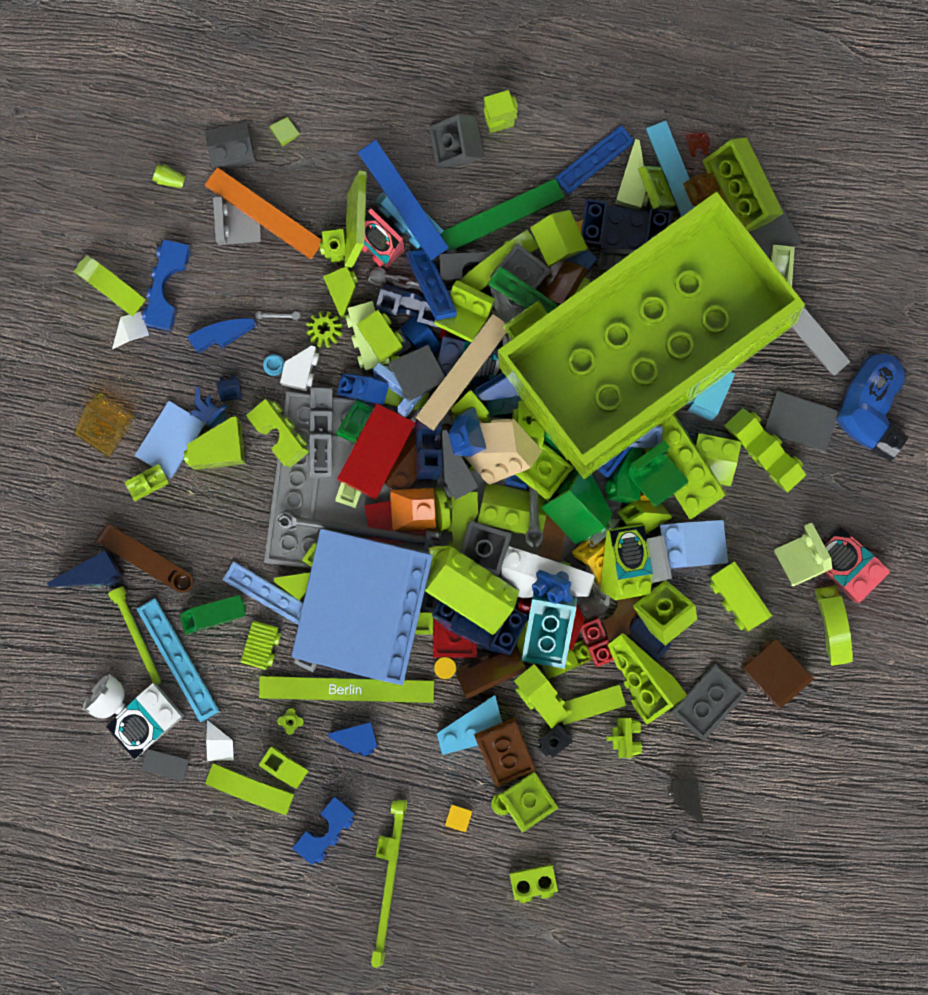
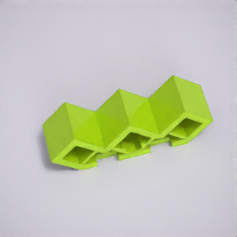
[724,408,806,493]

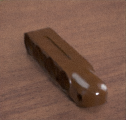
[96,523,194,593]

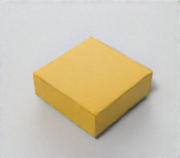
[445,805,472,832]

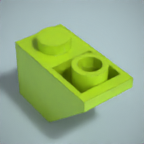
[617,501,672,534]
[542,640,593,679]
[259,746,309,789]

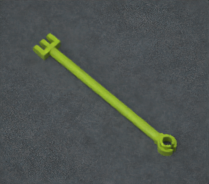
[371,799,407,968]

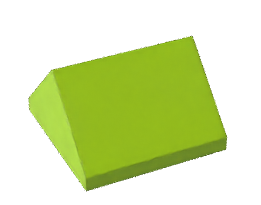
[530,210,588,267]

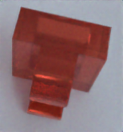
[685,132,710,157]

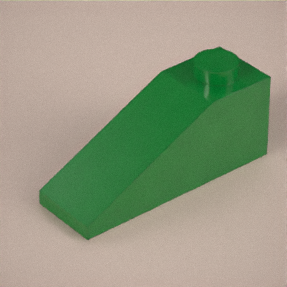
[605,447,642,504]

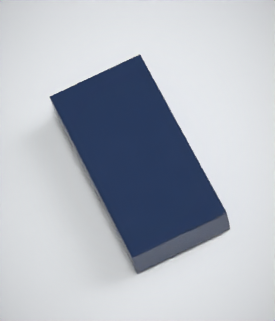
[630,616,671,661]

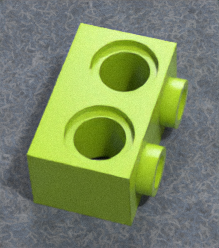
[509,864,558,903]

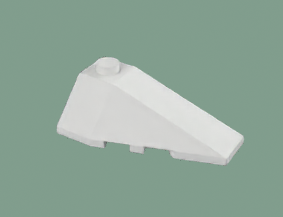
[502,546,595,598]

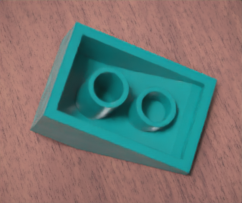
[521,593,577,668]

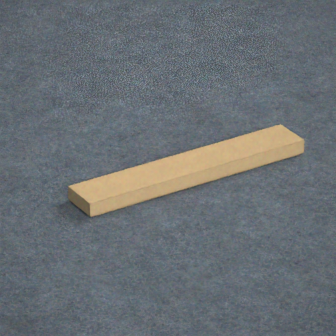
[416,314,507,431]

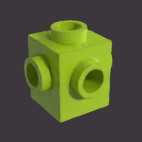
[320,229,346,262]

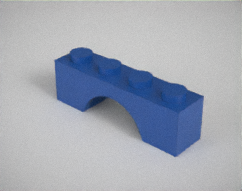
[142,240,191,332]

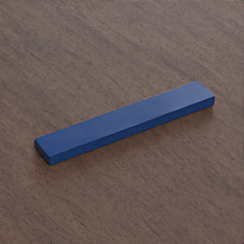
[357,140,448,260]

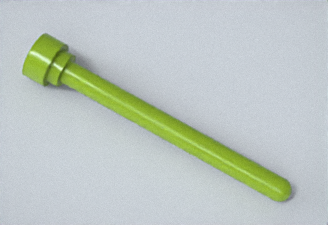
[108,586,161,685]

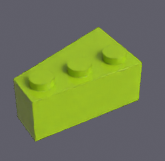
[514,664,572,729]

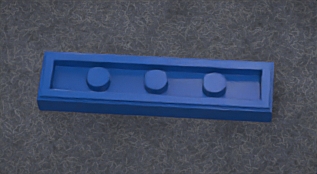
[555,125,635,195]
[407,249,457,321]

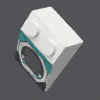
[106,683,184,760]

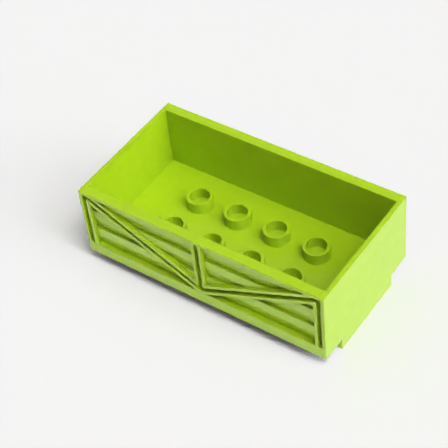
[498,192,805,479]

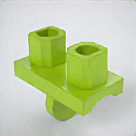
[124,464,170,502]
[606,718,642,758]

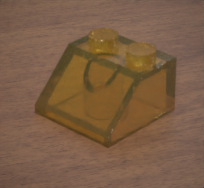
[74,392,135,458]

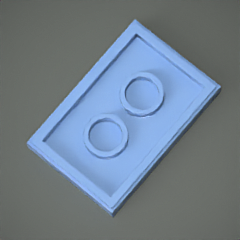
[134,401,206,479]

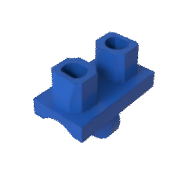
[532,570,573,604]

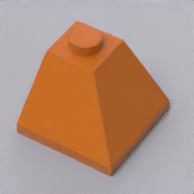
[390,488,436,531]

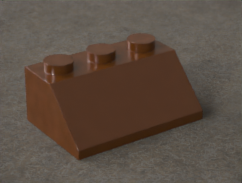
[456,647,527,699]

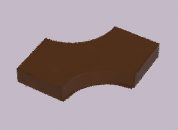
[603,596,642,642]

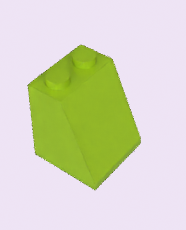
[184,416,246,470]

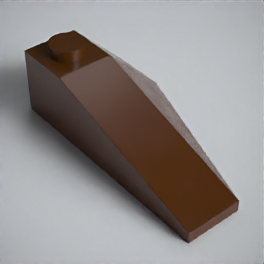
[384,423,452,490]

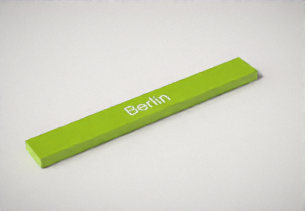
[259,676,434,703]

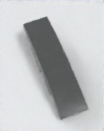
[310,387,333,477]

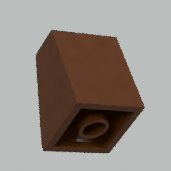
[741,639,814,708]

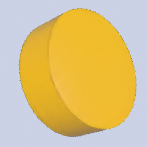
[434,657,456,679]

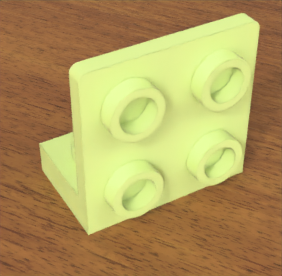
[774,522,832,586]

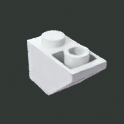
[280,346,319,391]

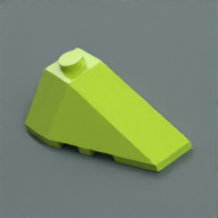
[608,633,687,725]

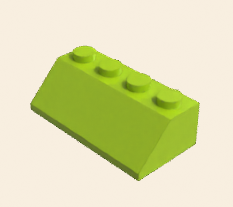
[702,138,783,232]
[424,547,519,635]

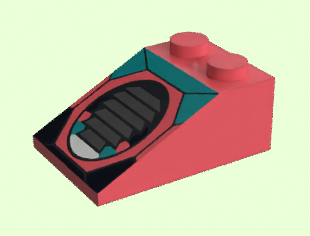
[362,209,405,269]
[823,527,890,604]

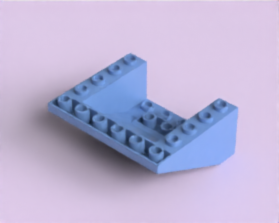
[291,528,433,685]

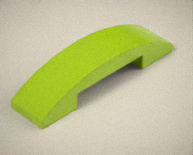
[460,230,539,292]
[205,763,294,815]

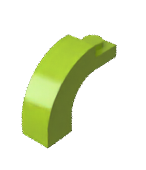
[73,255,146,317]
[815,585,853,666]

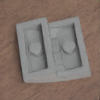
[647,535,672,583]

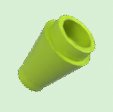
[152,164,186,188]

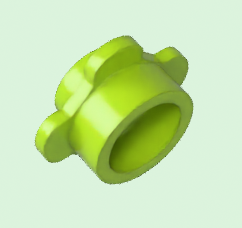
[277,709,304,735]

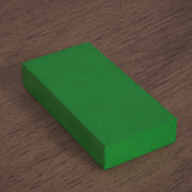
[336,399,374,444]

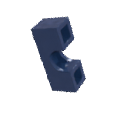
[375,284,438,327]
[415,408,443,480]

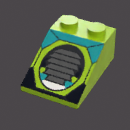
[600,524,653,600]

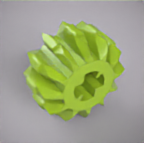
[306,311,343,348]

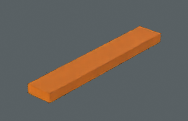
[205,167,323,260]

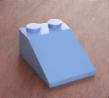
[658,520,728,569]

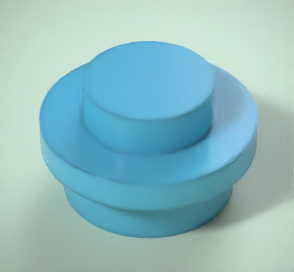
[263,354,285,376]

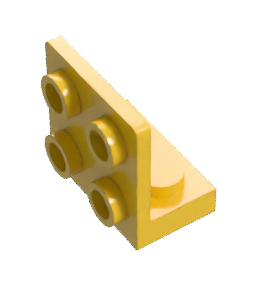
[572,537,606,587]

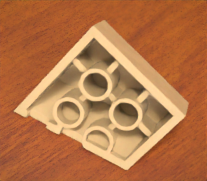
[463,419,542,485]

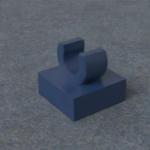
[217,375,242,402]

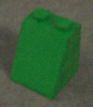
[541,470,613,544]

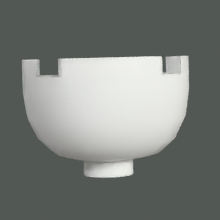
[83,674,125,719]

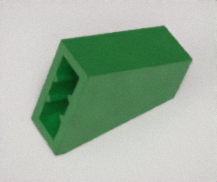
[179,595,246,635]

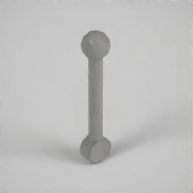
[255,311,300,321]

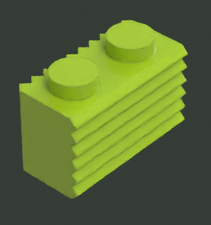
[240,620,282,670]

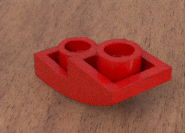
[580,616,614,668]

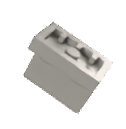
[213,197,261,245]

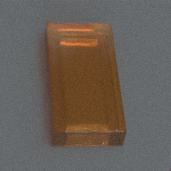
[539,515,565,560]

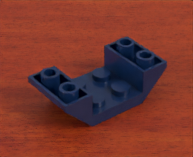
[581,199,672,250]
[432,600,529,655]

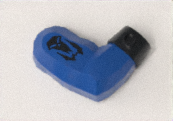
[836,354,909,462]

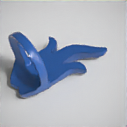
[190,387,228,429]

